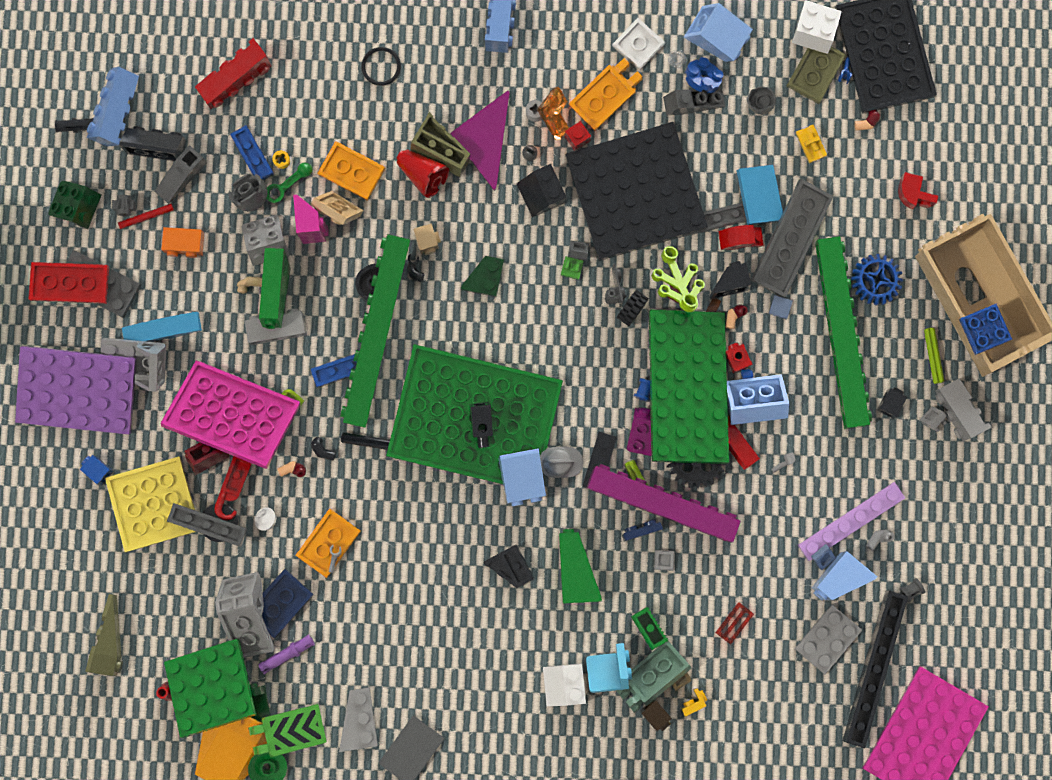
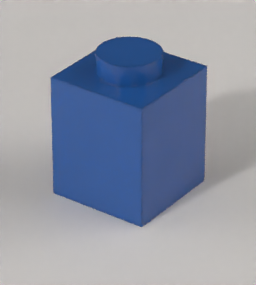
[80,455,114,485]

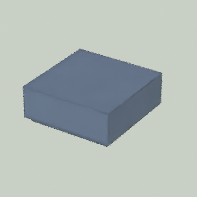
[768,295,793,320]
[811,544,836,571]

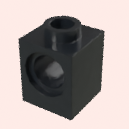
[877,387,907,419]

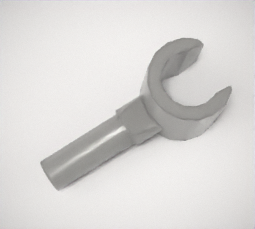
[771,452,796,473]
[328,545,342,573]

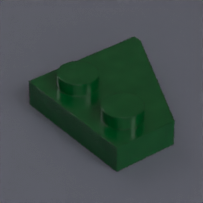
[461,256,504,297]

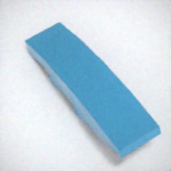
[122,312,202,342]

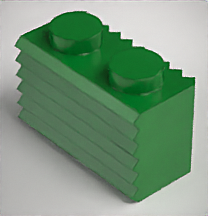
[631,607,668,650]

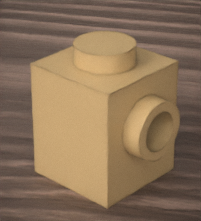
[413,223,441,255]

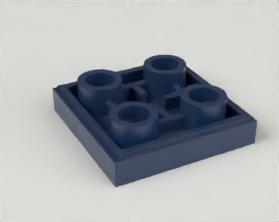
[622,520,663,542]

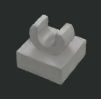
[920,406,947,432]

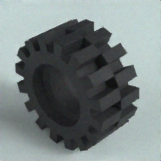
[616,290,649,326]

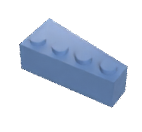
[485,0,516,53]

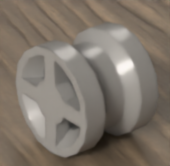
[526,100,545,122]

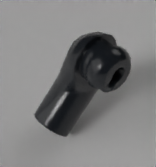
[311,437,336,461]

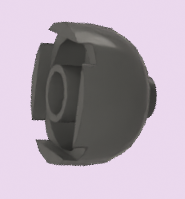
[228,174,268,212]

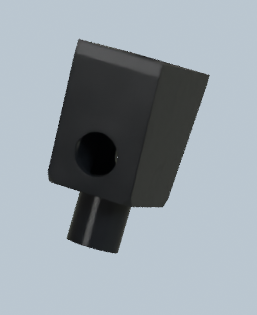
[469,402,493,448]

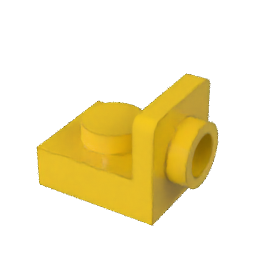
[680,688,707,716]

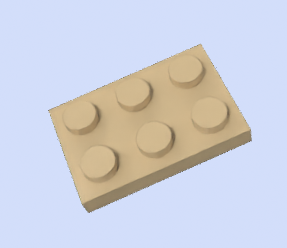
[310,191,364,225]

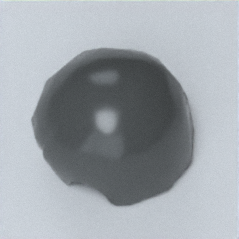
[747,86,776,115]

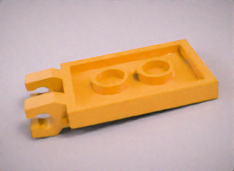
[569,58,643,131]

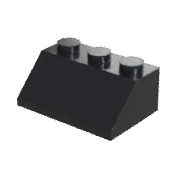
[119,126,186,161]

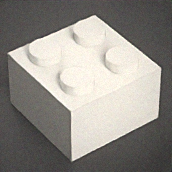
[792,0,842,54]

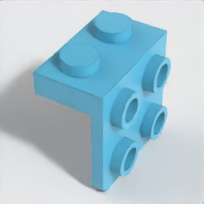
[586,643,632,693]

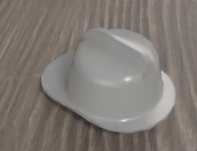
[540,447,583,478]

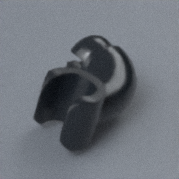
[407,254,425,282]

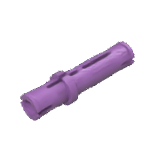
[258,634,315,675]

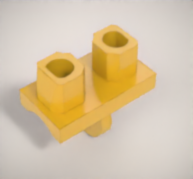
[796,124,827,163]

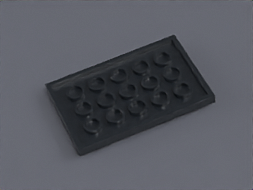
[835,0,937,114]

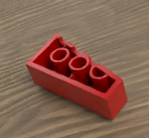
[195,38,272,109]

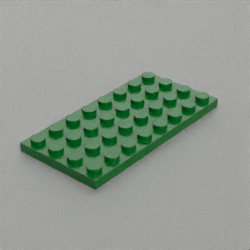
[649,309,729,464]

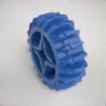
[851,254,903,306]

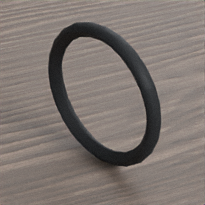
[361,47,401,86]

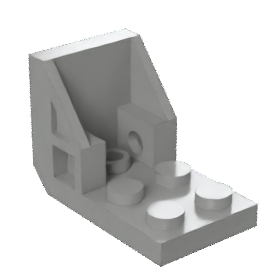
[101,338,166,392]
[215,572,275,658]

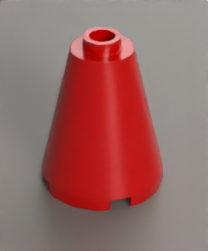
[396,149,450,198]

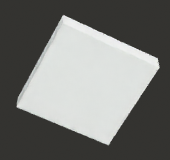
[612,18,665,71]

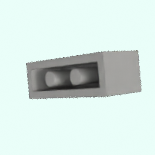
[245,309,307,346]

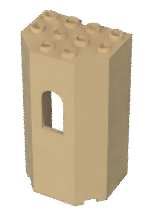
[915,214,1052,377]

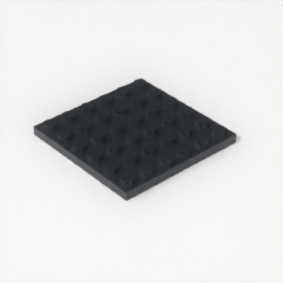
[565,122,708,261]

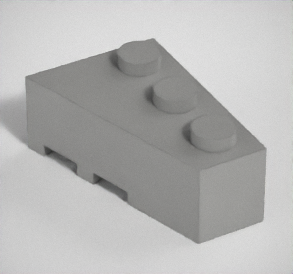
[935,378,992,441]

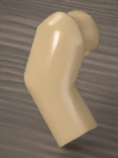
[237,277,262,294]

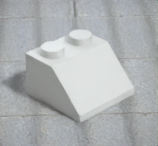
[543,663,586,706]

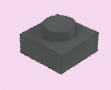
[568,240,589,260]

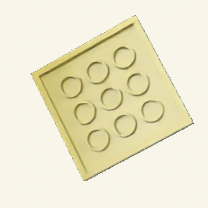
[105,456,196,552]

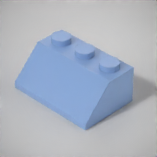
[727,374,789,425]

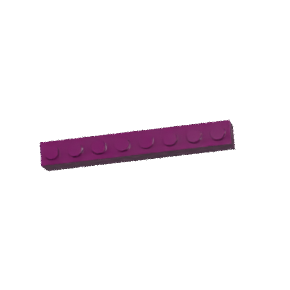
[586,464,741,543]

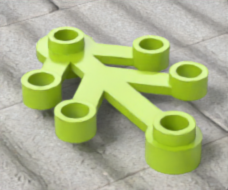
[651,246,705,312]

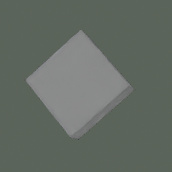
[654,550,675,571]

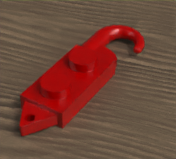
[214,456,252,520]

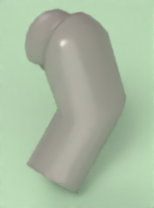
[866,529,894,551]

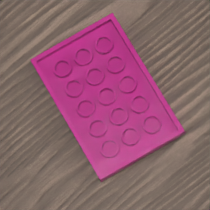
[161,360,300,469]
[862,666,989,780]

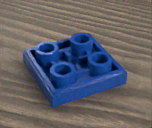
[959,304,1012,355]

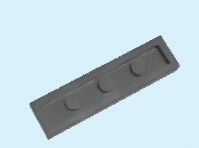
[167,503,247,547]

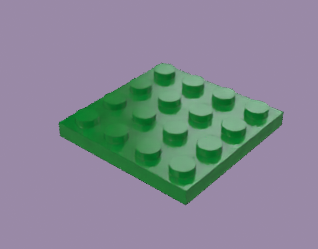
[164,639,256,738]

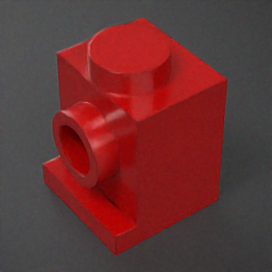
[726,342,753,374]

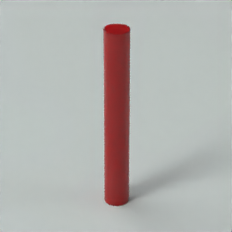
[118,203,174,229]

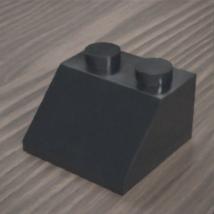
[516,164,567,218]
[709,261,751,300]

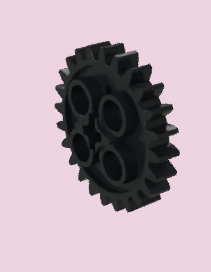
[666,462,727,489]

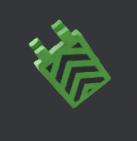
[248,704,327,757]

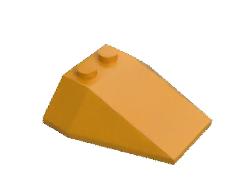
[195,717,267,780]

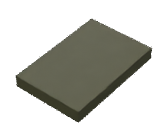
[786,46,846,104]

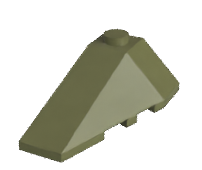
[85,594,123,676]

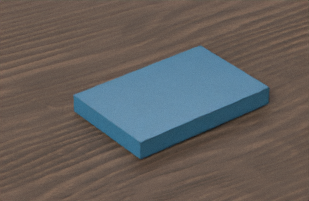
[736,165,783,225]

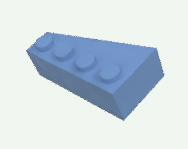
[87,67,139,147]

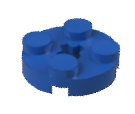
[685,57,724,93]

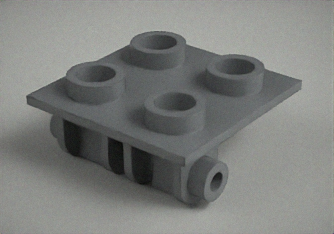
[605,264,626,307]

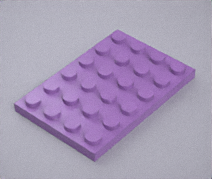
[15,346,137,435]

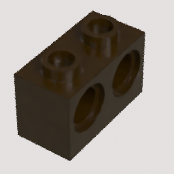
[640,700,672,731]

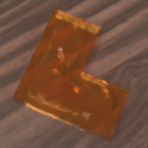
[537,86,569,140]

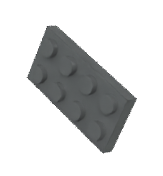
[66,250,141,318]

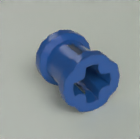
[634,378,650,402]

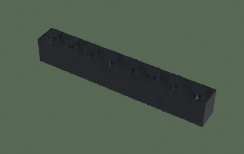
[842,591,908,748]

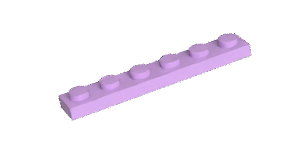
[798,482,905,561]

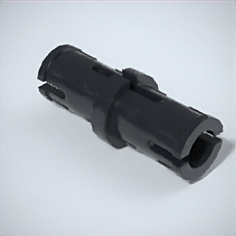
[55,118,94,133]

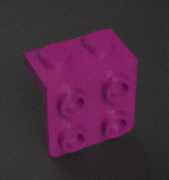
[627,407,652,456]

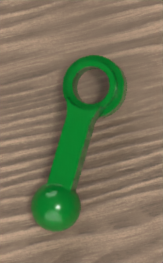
[267,162,313,203]

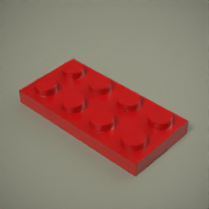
[29,262,109,304]

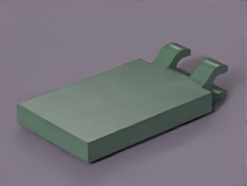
[616,641,692,713]

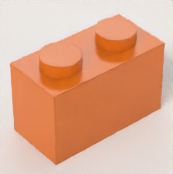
[161,227,205,258]

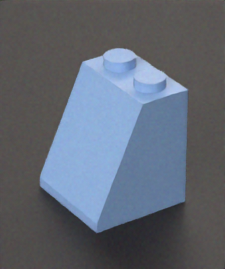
[684,3,753,62]
[498,449,546,506]
[811,551,877,601]

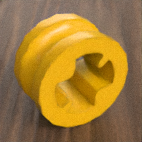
[272,150,290,169]

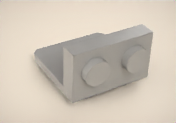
[242,215,289,266]

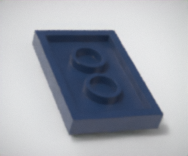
[262,569,314,638]

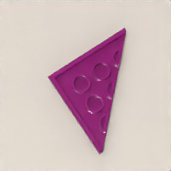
[450,90,510,191]

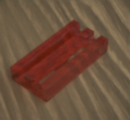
[715,602,754,645]

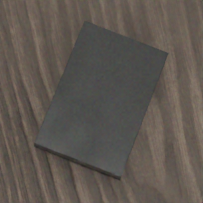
[378,715,445,780]

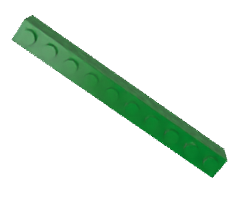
[340,234,410,428]
[815,236,872,430]

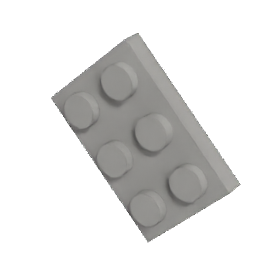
[794,605,862,675]

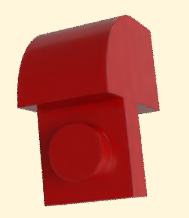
[898,172,938,209]
[718,225,764,250]

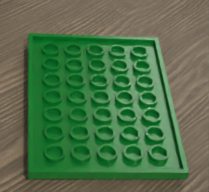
[386,344,563,485]

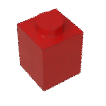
[564,121,591,151]

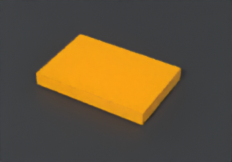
[317,141,386,201]
[295,508,361,578]

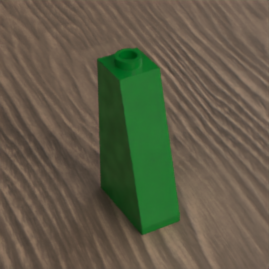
[259,248,291,329]
[559,529,602,604]

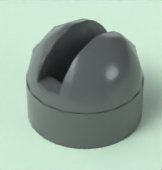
[522,145,537,161]

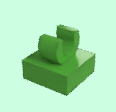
[561,256,584,280]

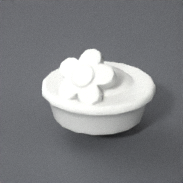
[254,507,277,531]

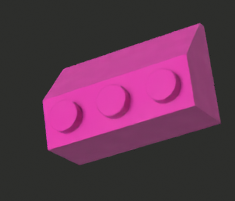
[293,195,329,244]

